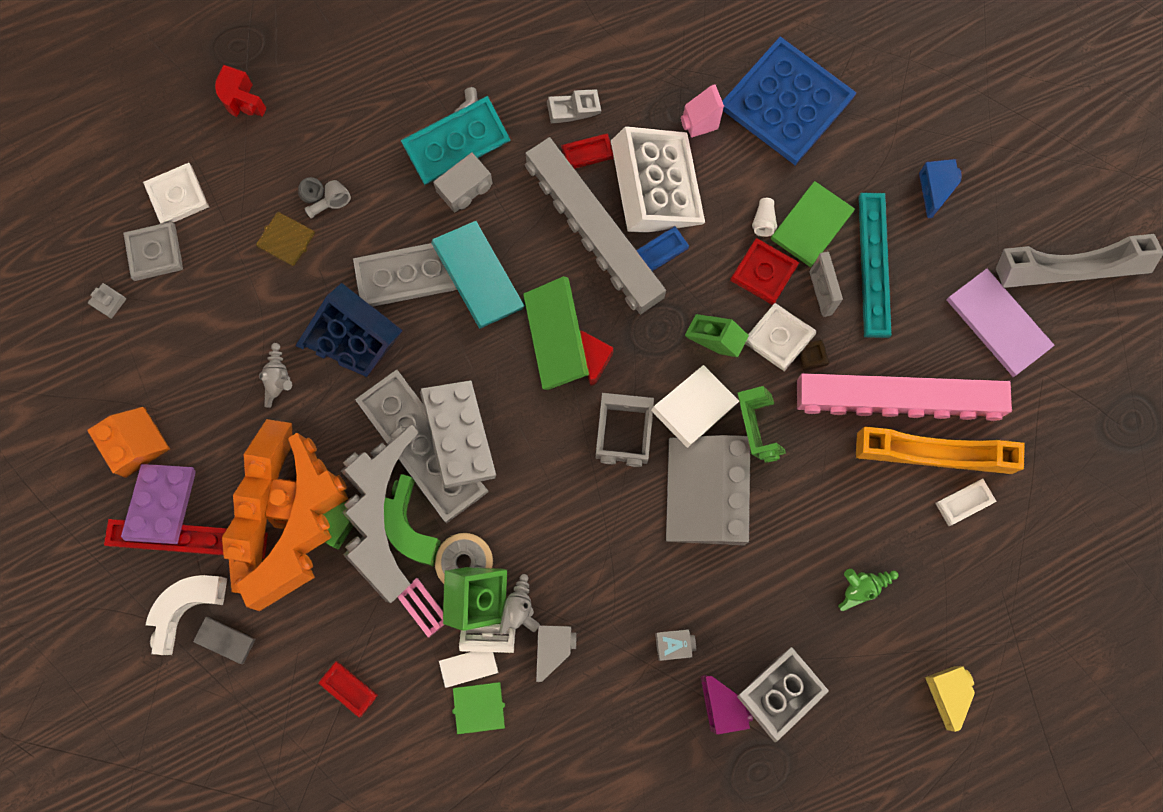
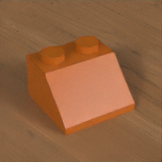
[87,407,170,478]

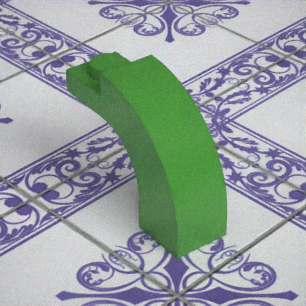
[384,474,441,567]

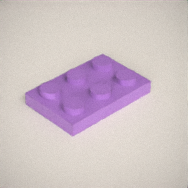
[121,464,196,544]

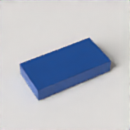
[636,226,689,271]

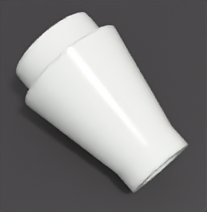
[752,198,777,237]

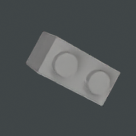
[433,153,493,213]

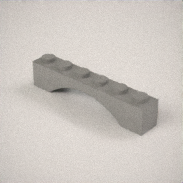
[996,234,1163,288]

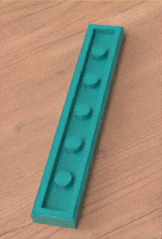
[859,193,892,338]

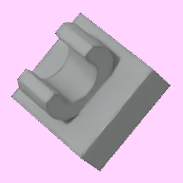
[88,283,126,319]

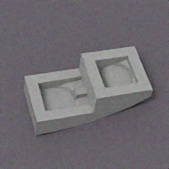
[547,90,601,123]

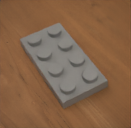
[353,243,457,307]
[420,380,496,488]

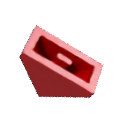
[580,331,614,386]

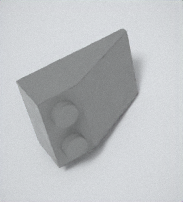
[737,647,829,742]

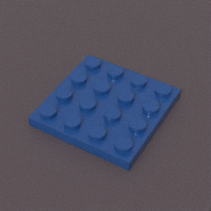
[722,37,856,165]

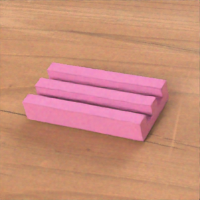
[398,578,445,637]

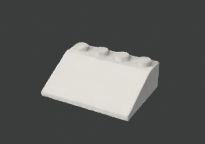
[611,127,705,232]

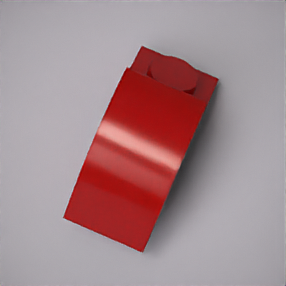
[215,65,267,117]

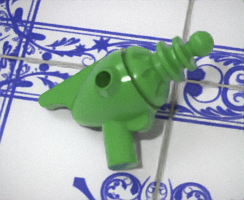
[838,569,899,611]

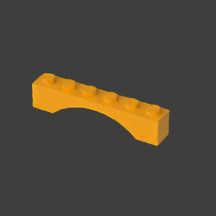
[856,427,1024,474]

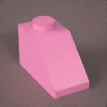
[681,85,724,138]

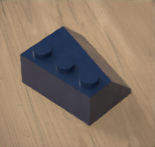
[295,283,403,377]

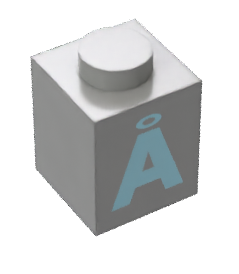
[655,630,696,661]

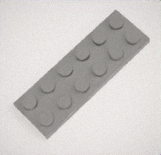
[355,370,488,524]

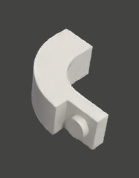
[146,575,227,655]

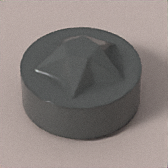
[298,177,324,204]

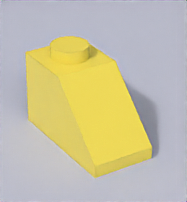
[925,666,975,732]

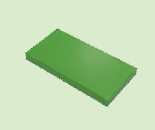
[524,276,589,390]

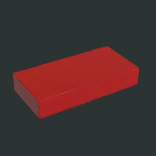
[561,133,614,169]
[318,661,378,718]

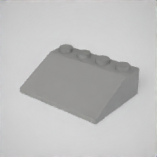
[666,435,750,545]

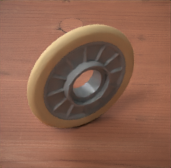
[435,533,493,584]

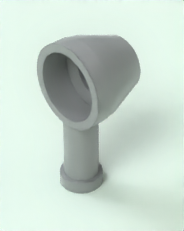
[305,180,351,219]

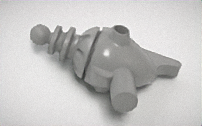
[259,343,292,408]
[499,574,540,635]

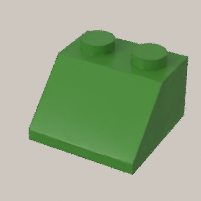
[443,567,507,631]

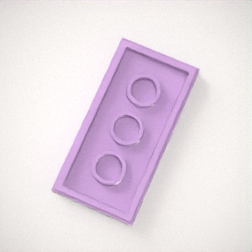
[947,269,1055,377]

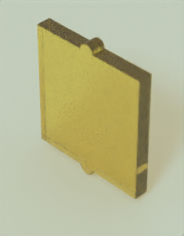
[256,212,315,267]

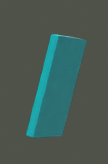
[401,96,511,186]
[431,221,524,329]

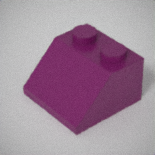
[700,675,753,735]

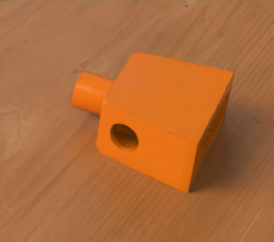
[265,479,296,529]

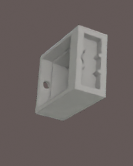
[596,393,654,467]

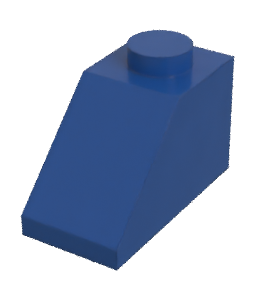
[919,159,962,218]

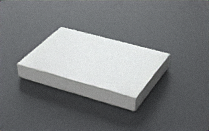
[651,365,739,448]

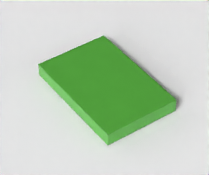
[771,181,855,267]

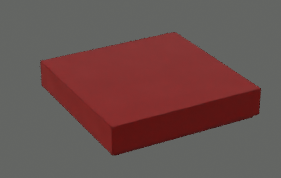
[730,238,800,305]

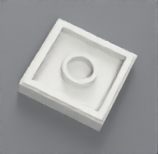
[143,163,209,224]
[745,303,816,371]

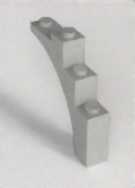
[341,425,419,603]

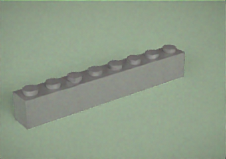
[525,137,666,315]

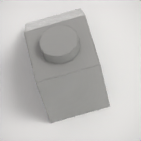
[536,626,577,682]

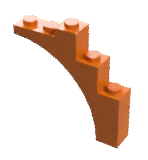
[222,419,292,594]
[236,433,348,611]

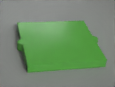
[452,682,505,734]

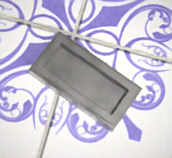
[193,617,256,664]

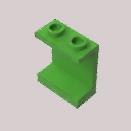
[738,386,786,463]

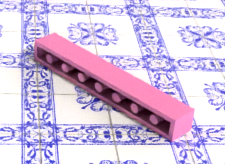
[797,374,1012,421]

